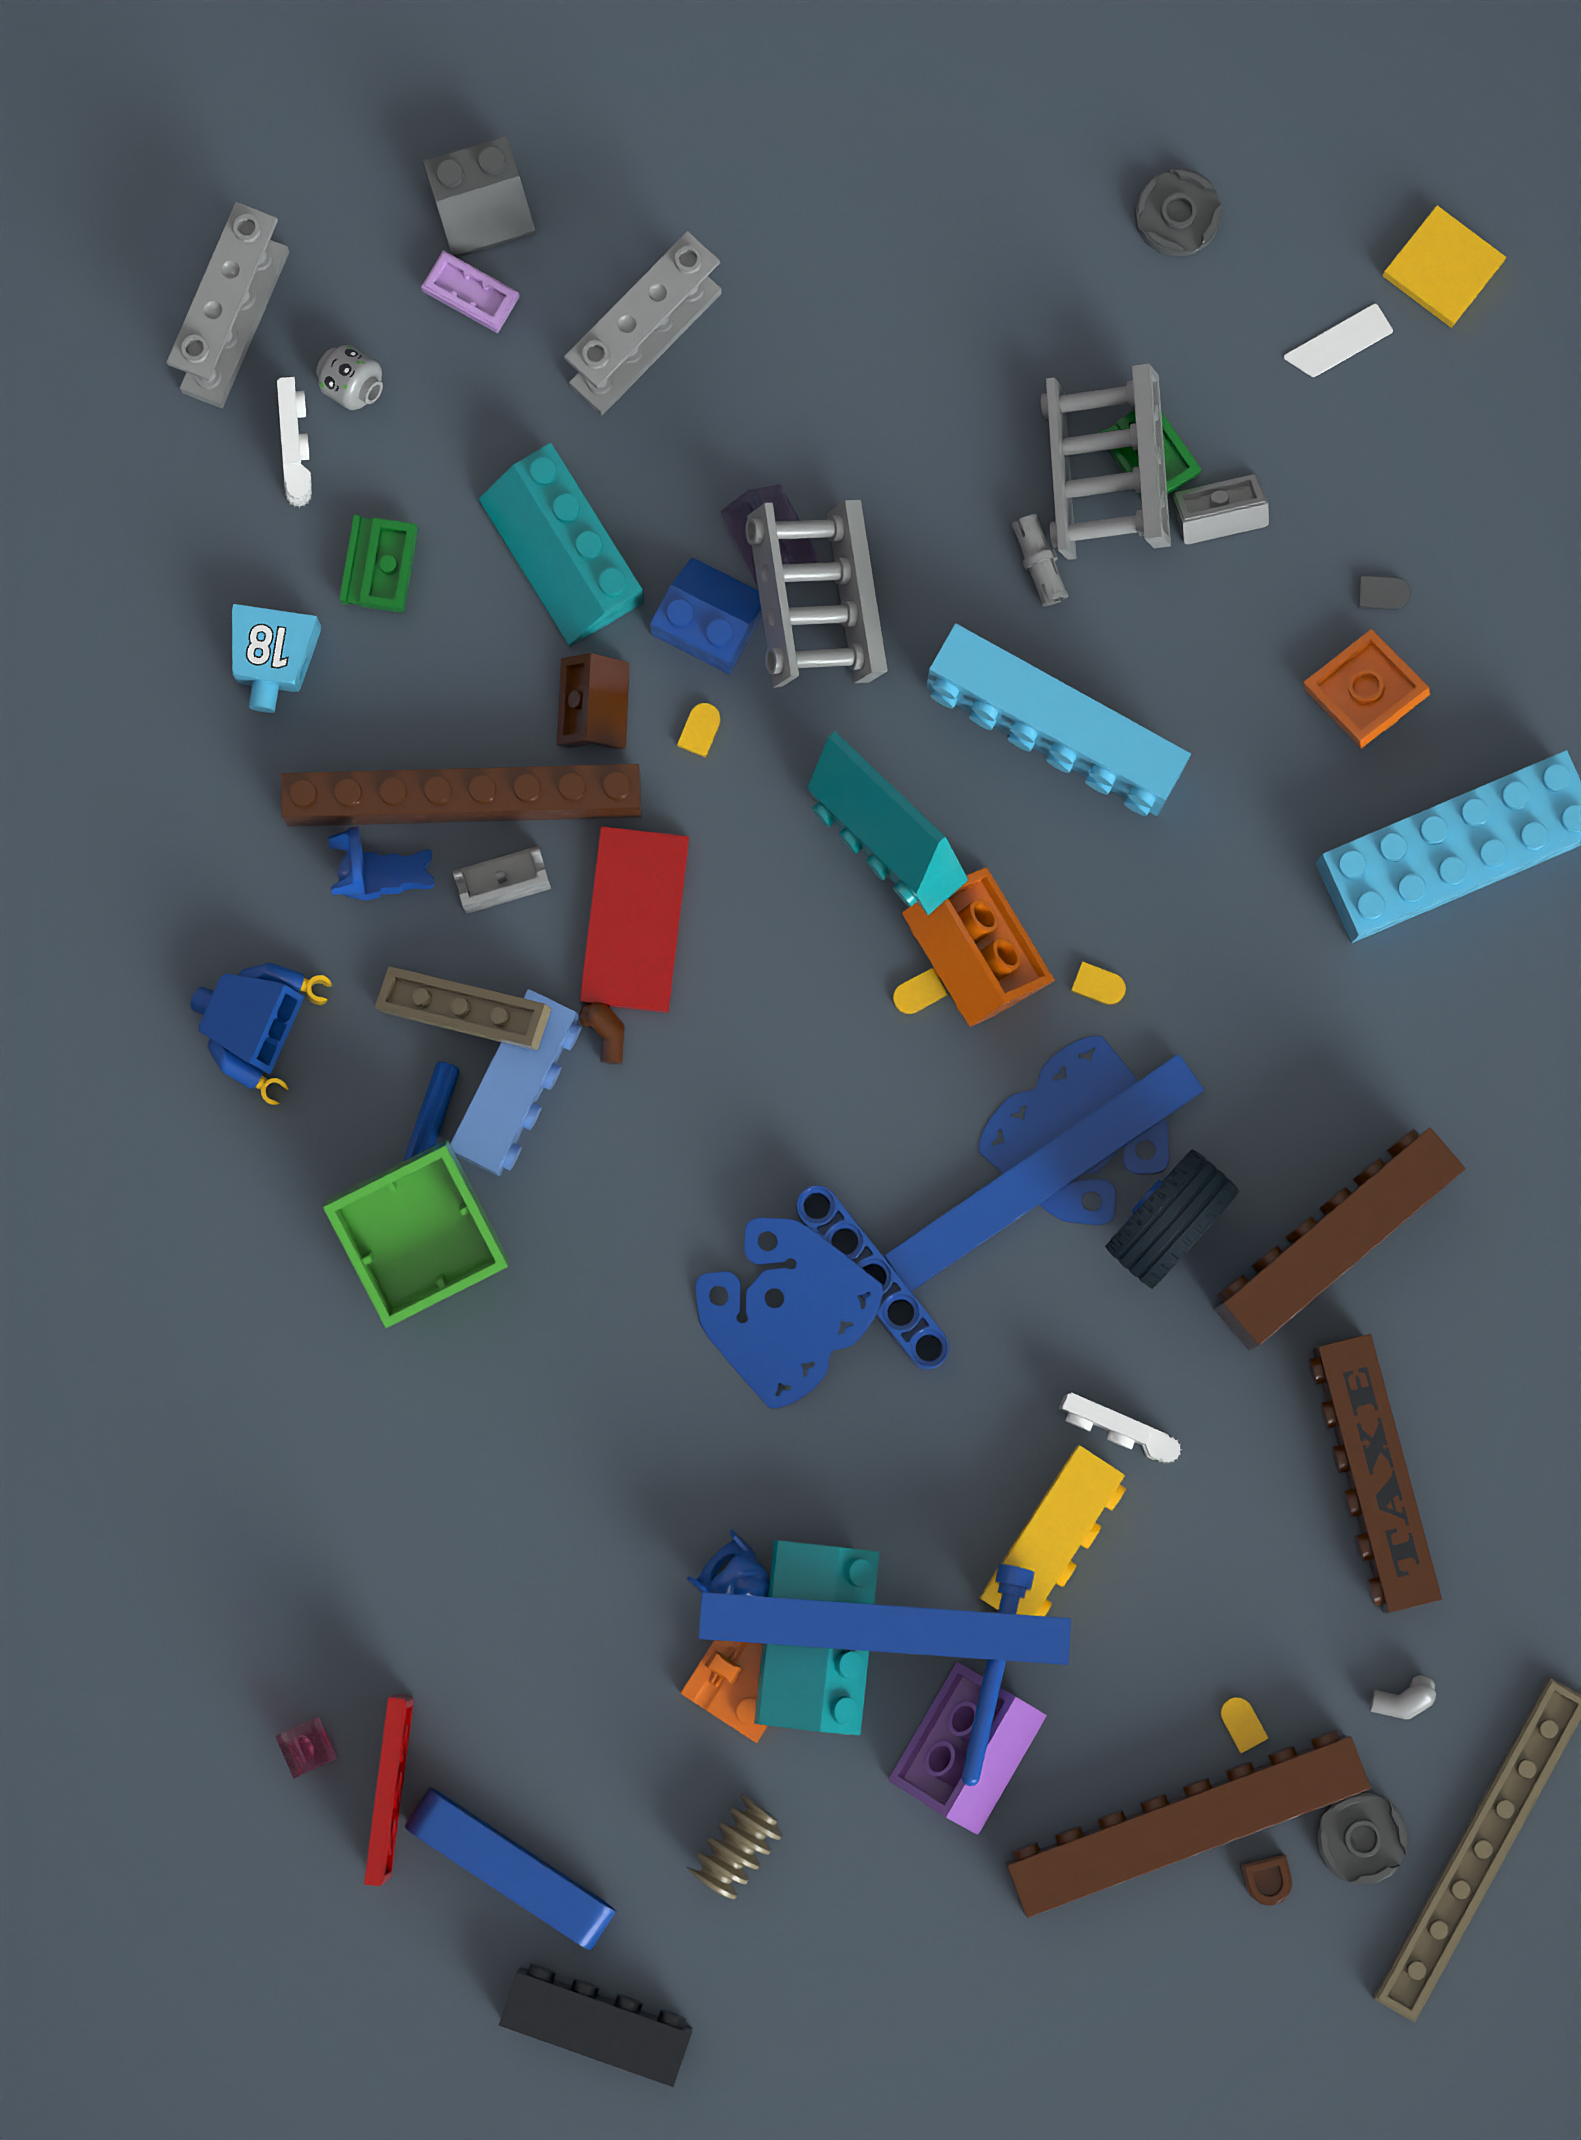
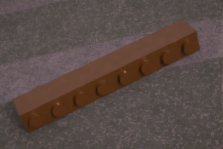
[281,764,642,827]
[1005,1730,1371,1918]

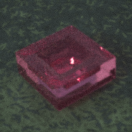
[275,1717,337,1779]

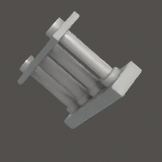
[166,202,290,409]
[564,231,722,416]
[1041,363,1171,560]
[745,500,888,688]

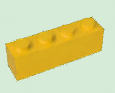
[979,1445,1126,1616]

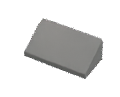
[1172,473,1269,544]

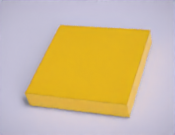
[1383,205,1507,328]

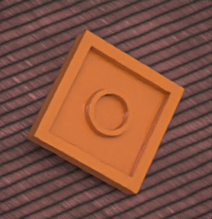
[1303,629,1430,749]
[680,1640,768,1743]

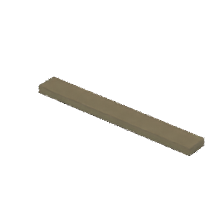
[1372,1677,1581,2023]

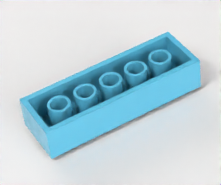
[926,623,1191,816]
[1315,750,1581,943]

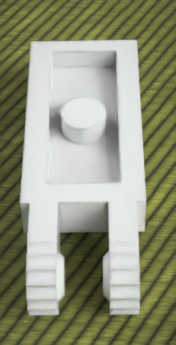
[277,377,312,508]
[1059,1392,1182,1463]

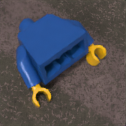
[190,962,332,1105]

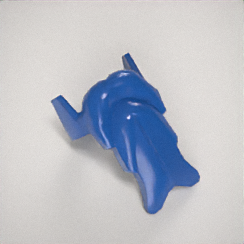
[328,827,434,901]
[686,1529,769,1597]

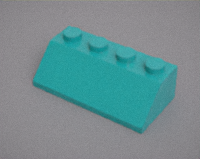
[479,443,645,647]
[807,731,968,915]
[754,1540,880,1735]

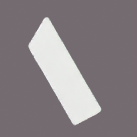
[1284,304,1393,377]

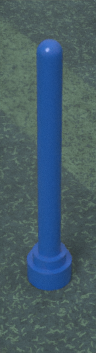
[962,1564,1035,1786]

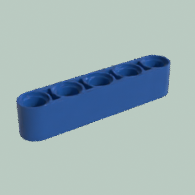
[797,1185,949,1370]
[404,1787,617,1950]

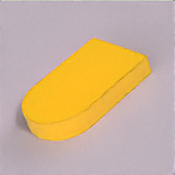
[677,703,720,758]
[1071,961,1126,1005]
[893,968,948,1014]
[1220,1697,1269,1754]

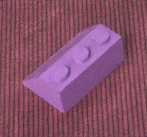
[888,1662,1047,1835]

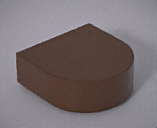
[1240,1853,1292,1906]

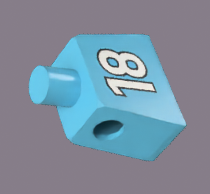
[232,604,321,713]

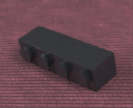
[499,1964,693,2087]

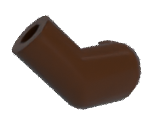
[579,1002,625,1064]

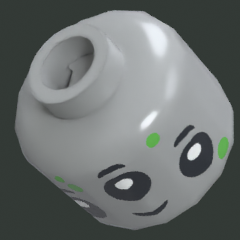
[316,344,383,410]

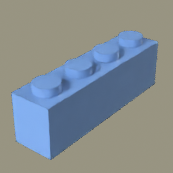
[450,989,582,1177]

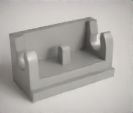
[453,846,551,914]

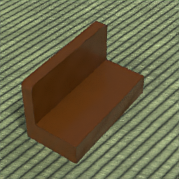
[557,653,630,749]

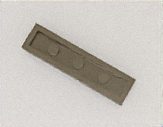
[374,966,551,1051]

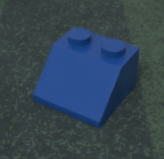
[650,557,762,675]

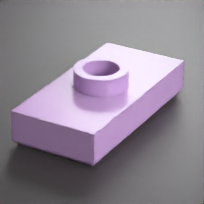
[421,250,520,334]

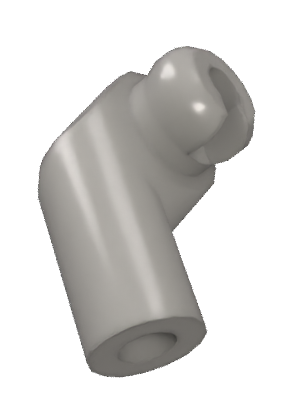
[1369,1675,1436,1720]

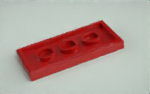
[580,827,689,1013]
[364,1694,415,1886]

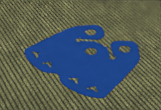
[979,1036,1169,1225]
[695,1217,883,1409]

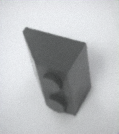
[423,136,536,258]

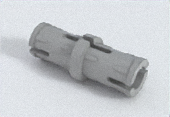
[1011,514,1069,607]

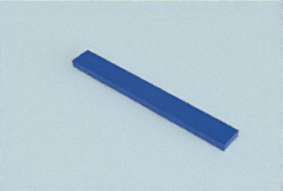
[884,1054,1204,1292]
[699,1592,1071,1665]

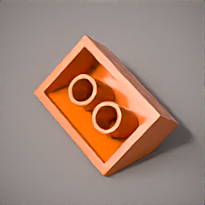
[902,867,1055,1027]

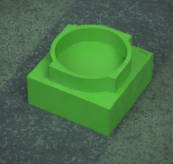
[323,1139,509,1328]

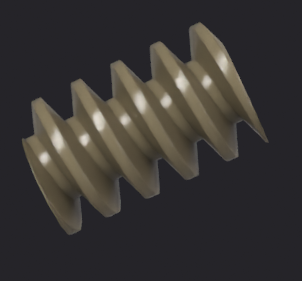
[686,1794,783,1900]

